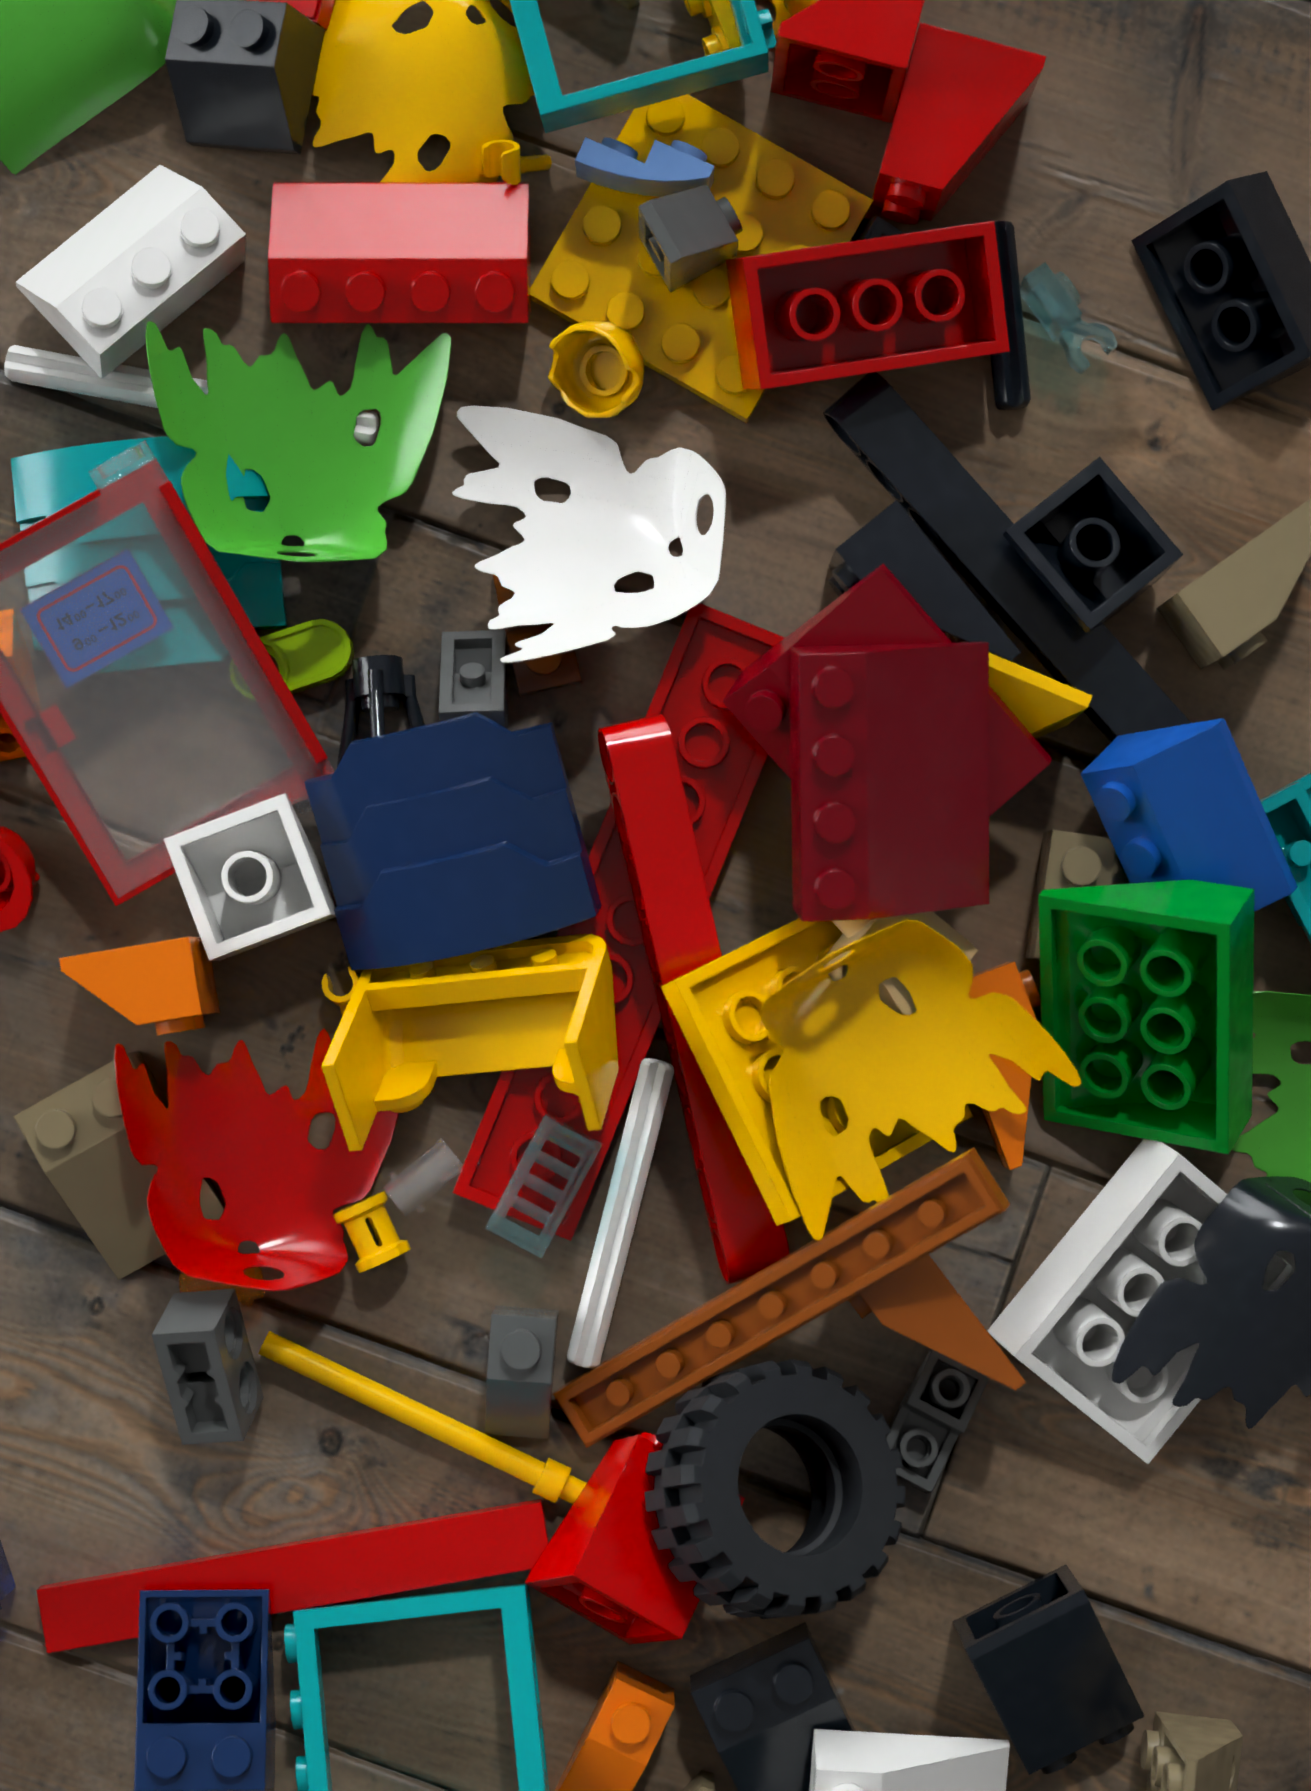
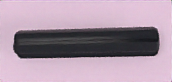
[990,221,1031,410]

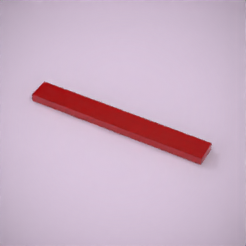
[36,1499,549,1653]

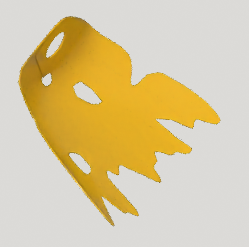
[312,0,535,182]
[758,919,1081,1241]

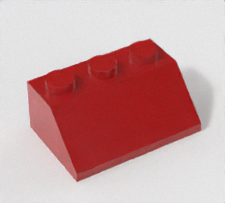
[770,0,924,123]

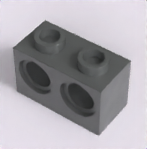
[152,1288,264,1445]

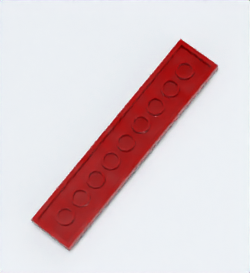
[452,603,785,1241]

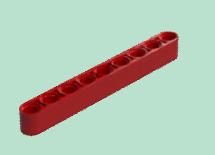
[597,714,790,1285]

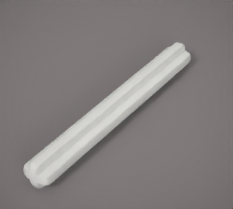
[567,1058,674,1368]

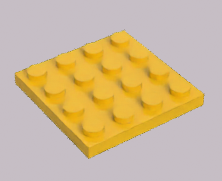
[530,94,873,423]
[661,918,973,1226]

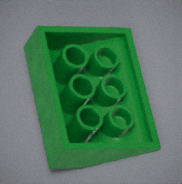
[1038,879,1255,1154]

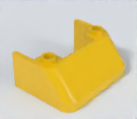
[321,934,619,1151]

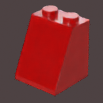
[872,22,1046,224]
[525,1432,745,1645]

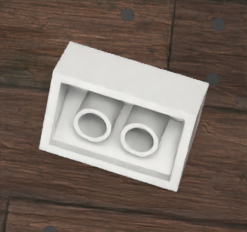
[16,165,246,379]

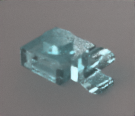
[1020,262,1117,374]

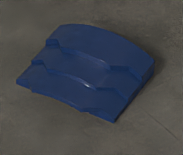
[304,712,602,970]

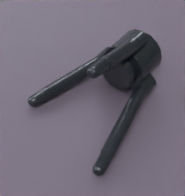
[337,655,425,767]

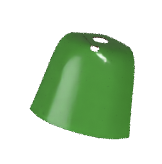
[0,0,176,175]

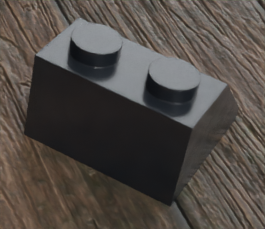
[165,0,325,155]
[1002,457,1183,634]

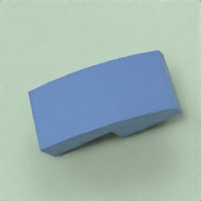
[575,137,715,197]

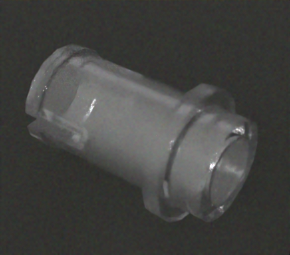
[382,1138,463,1217]

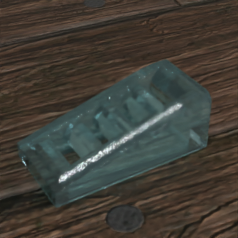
[485,1114,602,1259]

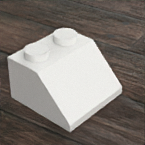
[164,793,336,961]

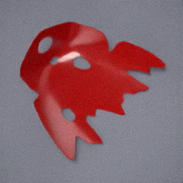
[114,1028,399,1291]

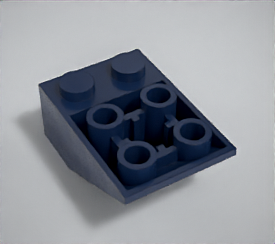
[134,1589,276,1791]

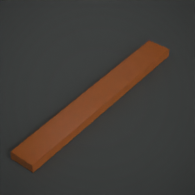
[553,1147,1010,1448]

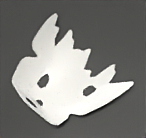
[452,406,726,663]

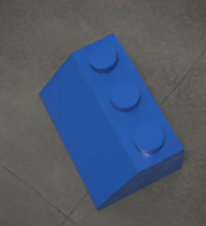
[1080,718,1298,912]

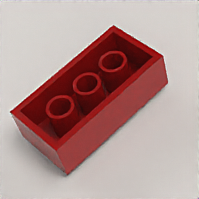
[725,221,1010,390]

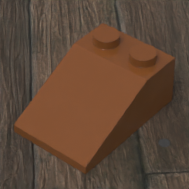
[848,1254,1026,1390]

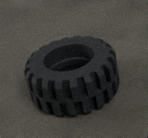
[644,1359,906,1619]

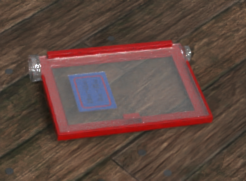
[0,440,335,907]

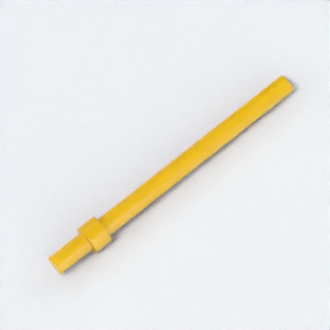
[258,1331,587,1505]

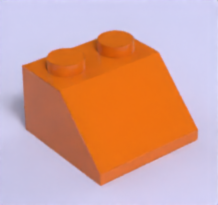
[59,936,220,1035]

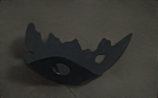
[1112,1176,1311,1429]

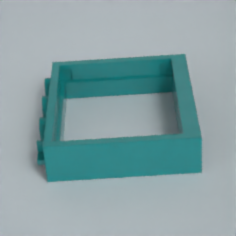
[510,0,777,133]
[284,1584,550,1791]

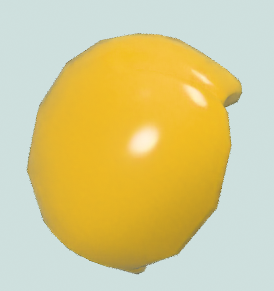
[548,321,644,418]

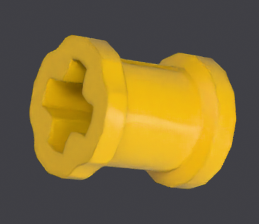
[333,1190,411,1273]

